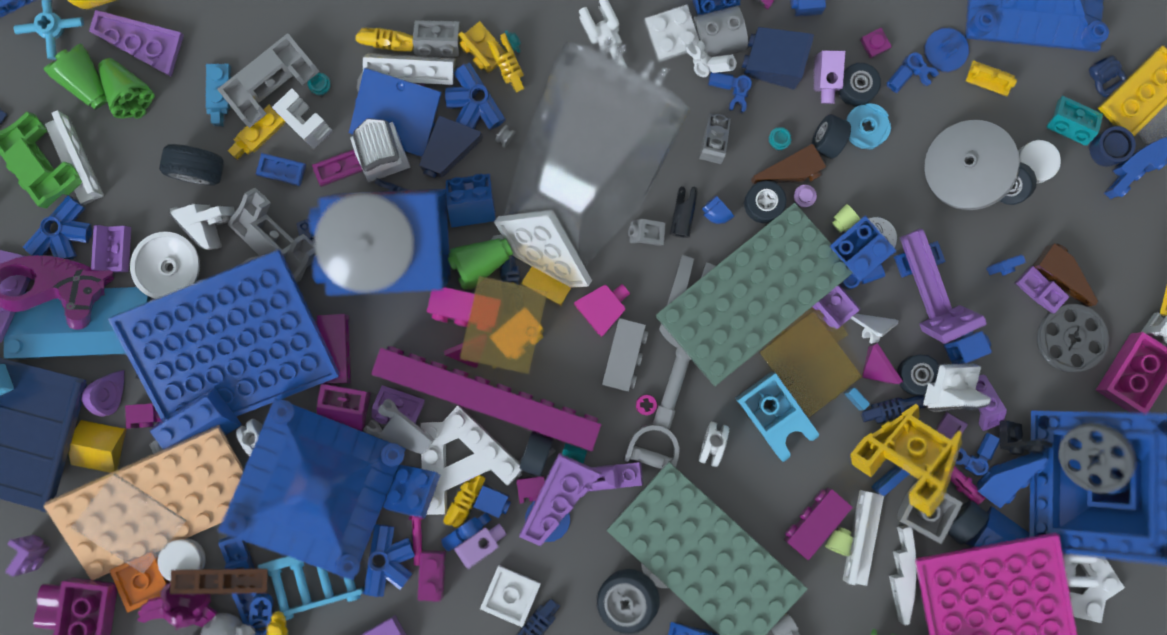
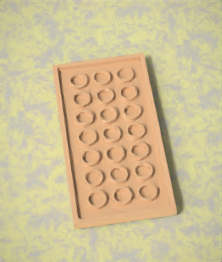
[44,425,244,581]

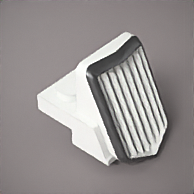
[350,118,410,183]
[169,204,235,250]
[923,363,991,412]

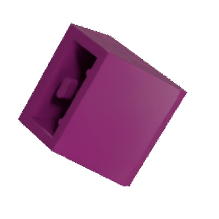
[317,384,371,432]

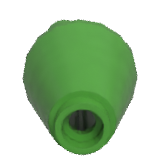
[43,44,107,110]
[98,58,155,119]
[448,238,514,290]

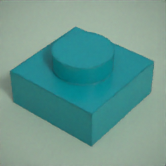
[562,443,587,464]

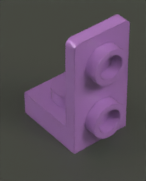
[975,374,1007,431]

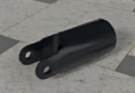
[670,186,698,238]

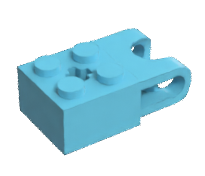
[735,372,819,462]

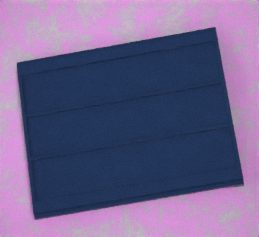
[0,358,87,513]

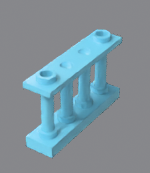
[258,556,365,620]

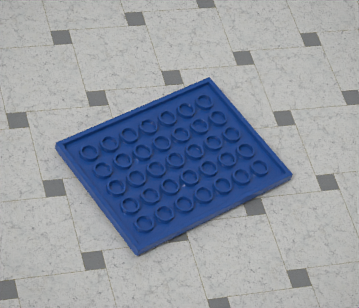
[108,249,340,420]

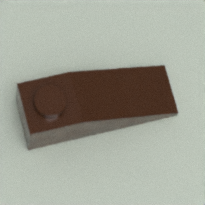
[751,144,826,184]
[1033,243,1098,307]

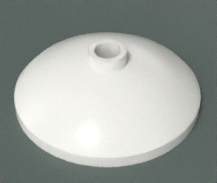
[130,232,200,299]

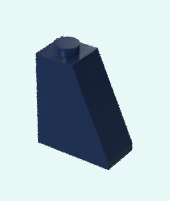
[419,116,483,179]

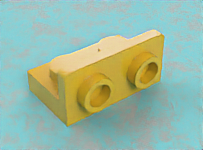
[458,21,506,73]

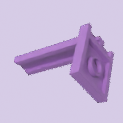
[900,228,986,344]

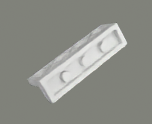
[363,53,456,85]
[45,110,104,205]
[843,490,884,586]

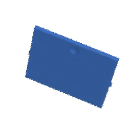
[349,68,442,157]

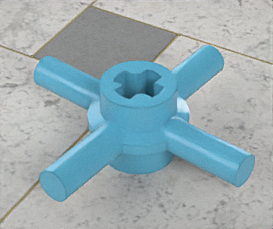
[14,0,84,59]

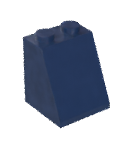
[742,27,814,90]

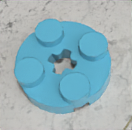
[846,103,891,149]

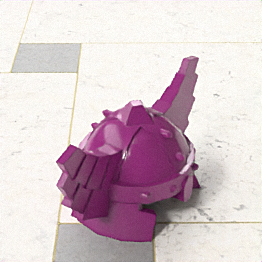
[137,583,218,630]

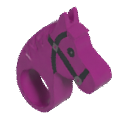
[0,256,114,330]

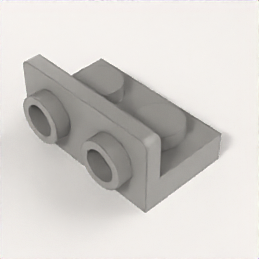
[413,21,460,57]

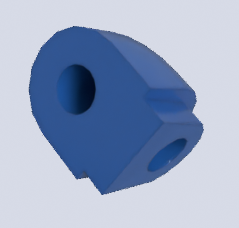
[702,195,735,224]

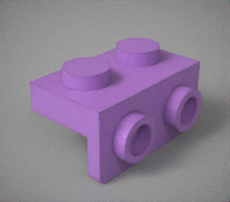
[91,225,131,272]
[813,285,861,329]
[5,535,50,577]

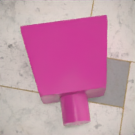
[574,284,630,338]

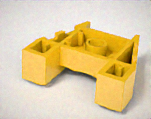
[850,404,962,517]

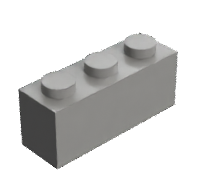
[602,318,648,392]

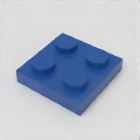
[383,464,440,519]

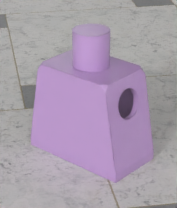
[814,51,845,104]
[454,524,507,569]

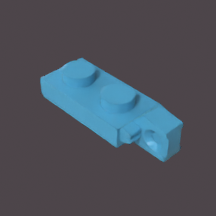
[206,64,231,126]

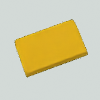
[521,266,571,306]

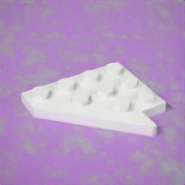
[491,210,592,288]

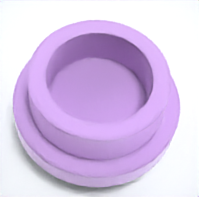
[794,185,817,208]

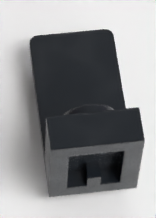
[1000,420,1053,455]

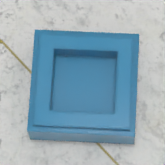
[844,388,870,410]

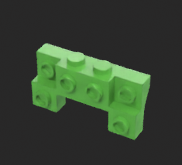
[0,112,82,209]

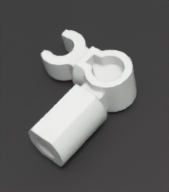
[686,41,737,77]

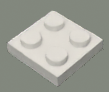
[645,5,700,62]
[480,565,541,627]

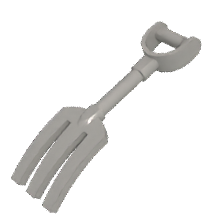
[624,255,716,469]

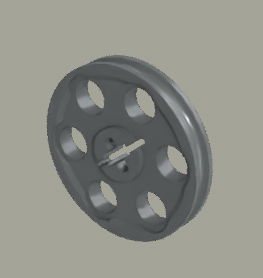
[1037,304,1109,372]
[1059,423,1136,493]

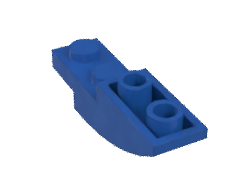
[1104,137,1167,199]

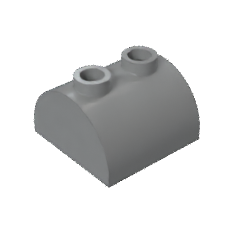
[693,6,748,58]
[897,480,962,544]

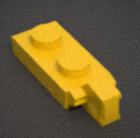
[228,105,286,160]

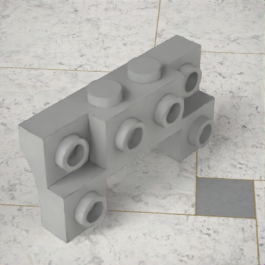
[217,33,320,128]
[228,188,317,283]

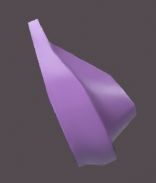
[81,370,124,417]

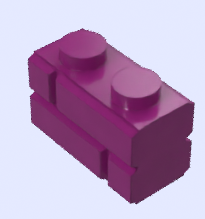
[418,550,446,601]

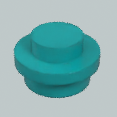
[308,73,331,95]
[769,127,791,150]

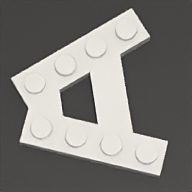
[421,405,523,515]
[1069,557,1125,623]

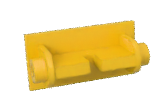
[966,60,1017,96]

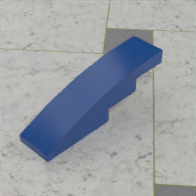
[218,536,266,629]

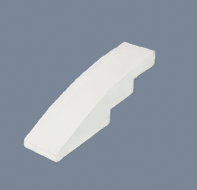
[889,525,916,625]

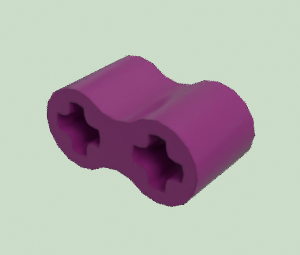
[33,584,61,630]

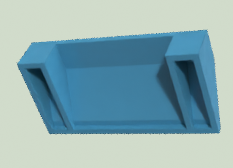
[4,287,151,360]

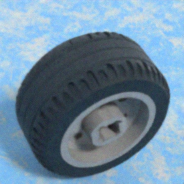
[159,144,224,186]
[597,569,660,634]

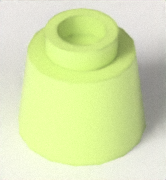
[832,204,861,233]
[825,527,853,556]

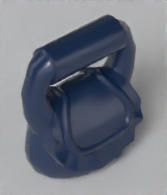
[1089,55,1127,98]

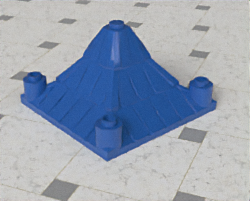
[965,0,1109,52]
[218,398,406,580]
[1029,411,1167,565]

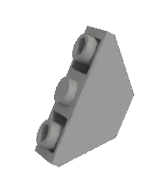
[699,113,731,164]

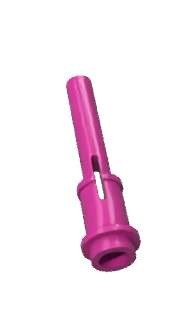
[409,515,424,566]

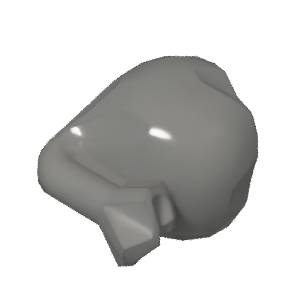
[201,613,255,635]

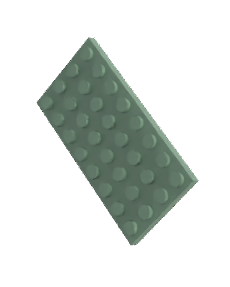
[655,203,853,387]
[607,462,808,635]

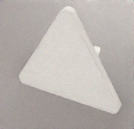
[851,314,899,343]

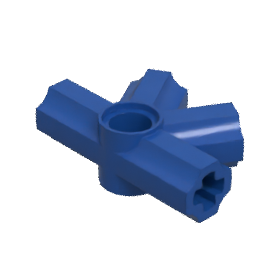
[445,62,506,130]
[23,195,92,260]
[364,524,415,597]

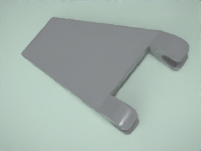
[363,399,434,454]

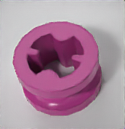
[635,395,657,415]

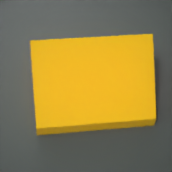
[68,420,126,473]

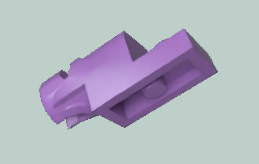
[587,462,644,492]

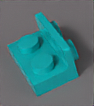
[1047,96,1103,146]

